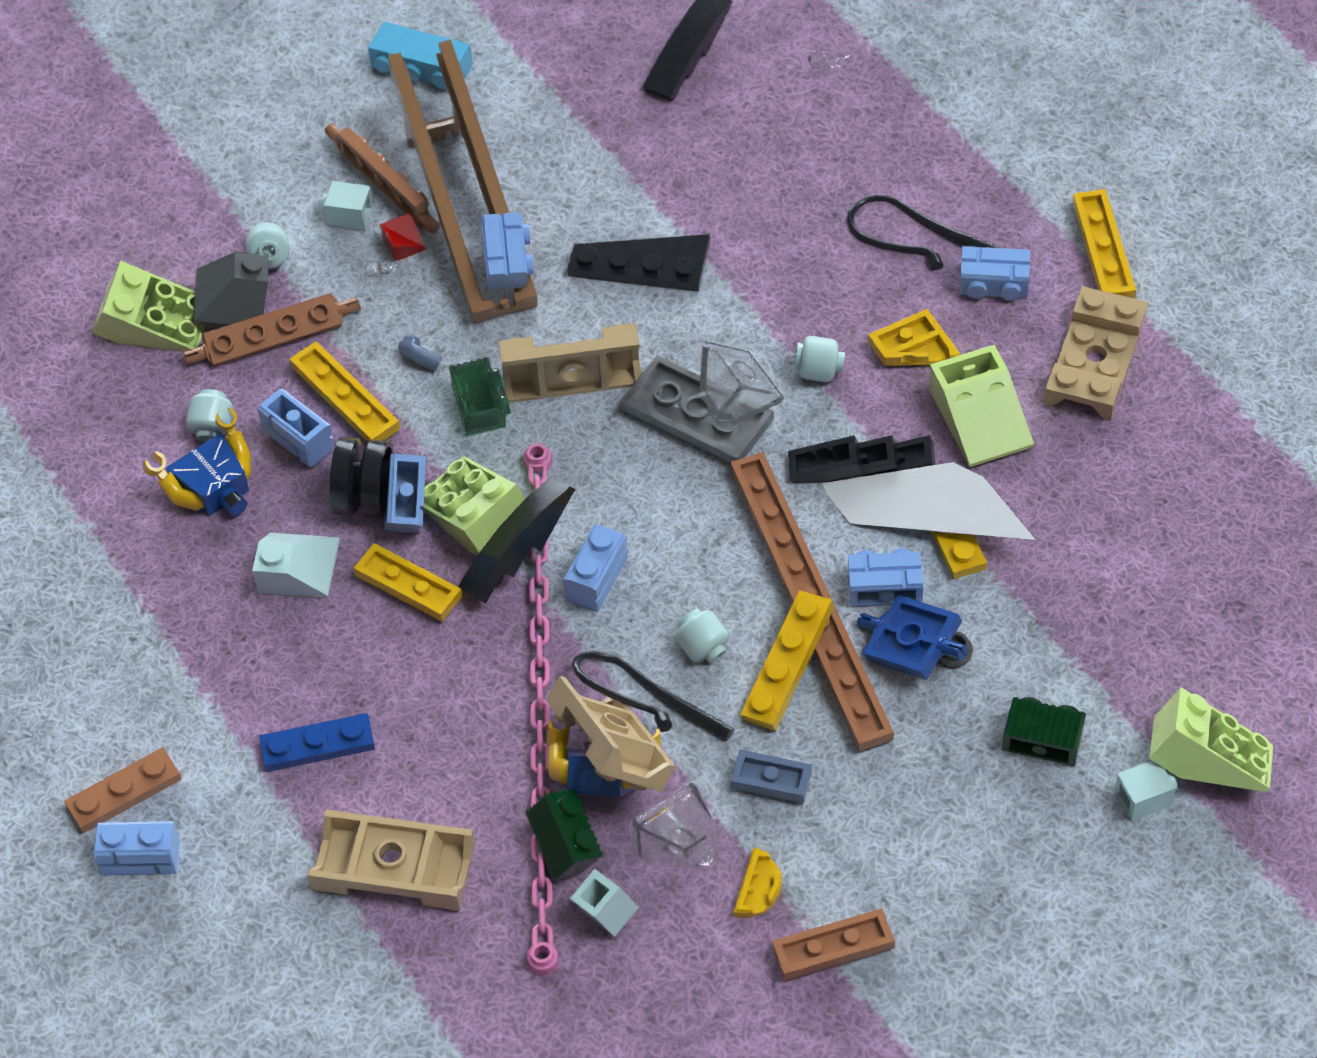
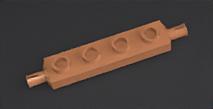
[324,123,441,234]
[183,293,361,367]

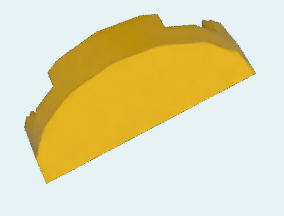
[734,847,782,918]

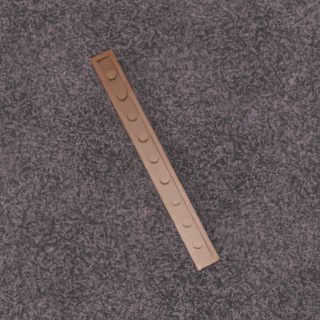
[731,452,894,751]

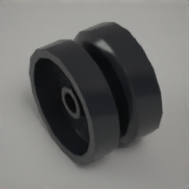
[329,437,394,518]

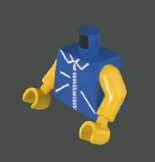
[142,408,252,516]
[547,721,662,797]

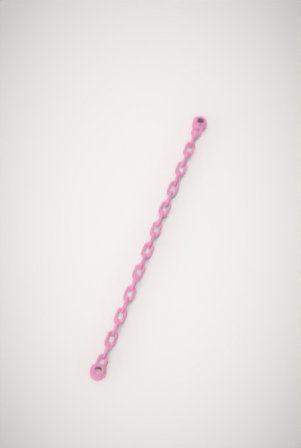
[524,443,559,976]

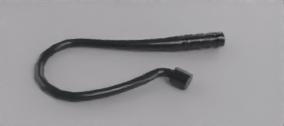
[847,195,1001,271]
[572,651,734,741]

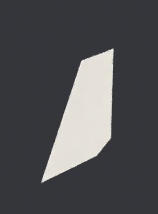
[822,462,1036,540]

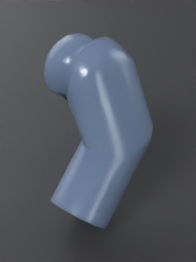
[398,334,442,372]

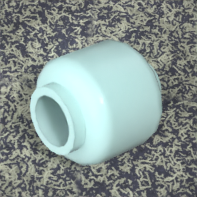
[245,222,290,269]
[794,336,845,382]
[186,389,233,442]
[675,609,729,664]

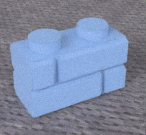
[481,212,534,290]
[960,246,1030,301]
[257,388,335,467]
[384,454,426,533]
[563,524,628,612]
[848,549,923,607]
[94,821,180,875]

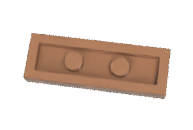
[64,747,182,834]
[772,908,895,981]

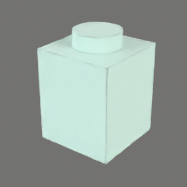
[321,181,374,230]
[1115,760,1177,821]
[570,869,639,937]

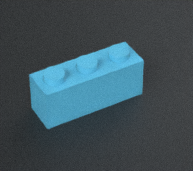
[368,21,473,89]

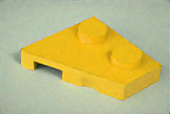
[868,309,960,366]

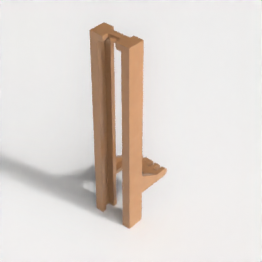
[388,40,538,324]

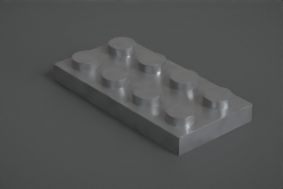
[620,355,774,464]

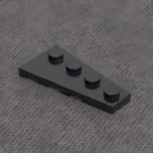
[567,234,710,292]

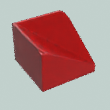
[380,213,426,262]

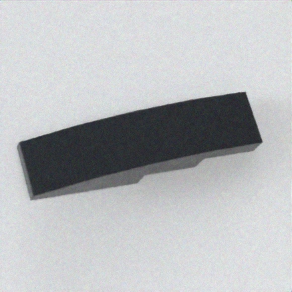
[642,0,733,101]
[788,435,936,483]
[458,476,575,604]

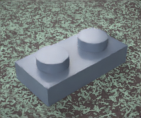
[730,749,812,804]

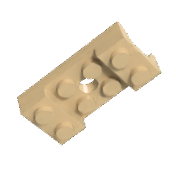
[1044,286,1148,421]
[499,323,641,403]
[546,676,676,792]
[307,809,476,911]

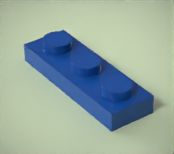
[259,713,375,772]

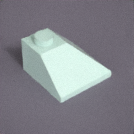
[252,533,340,598]

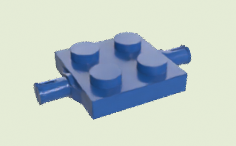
[857,595,967,680]

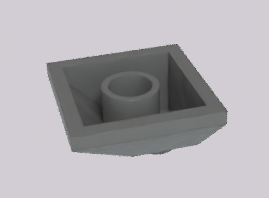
[194,252,268,328]

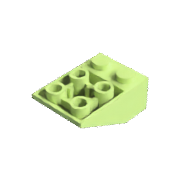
[91,260,205,351]
[929,345,1034,468]
[422,456,526,556]
[1149,687,1273,792]

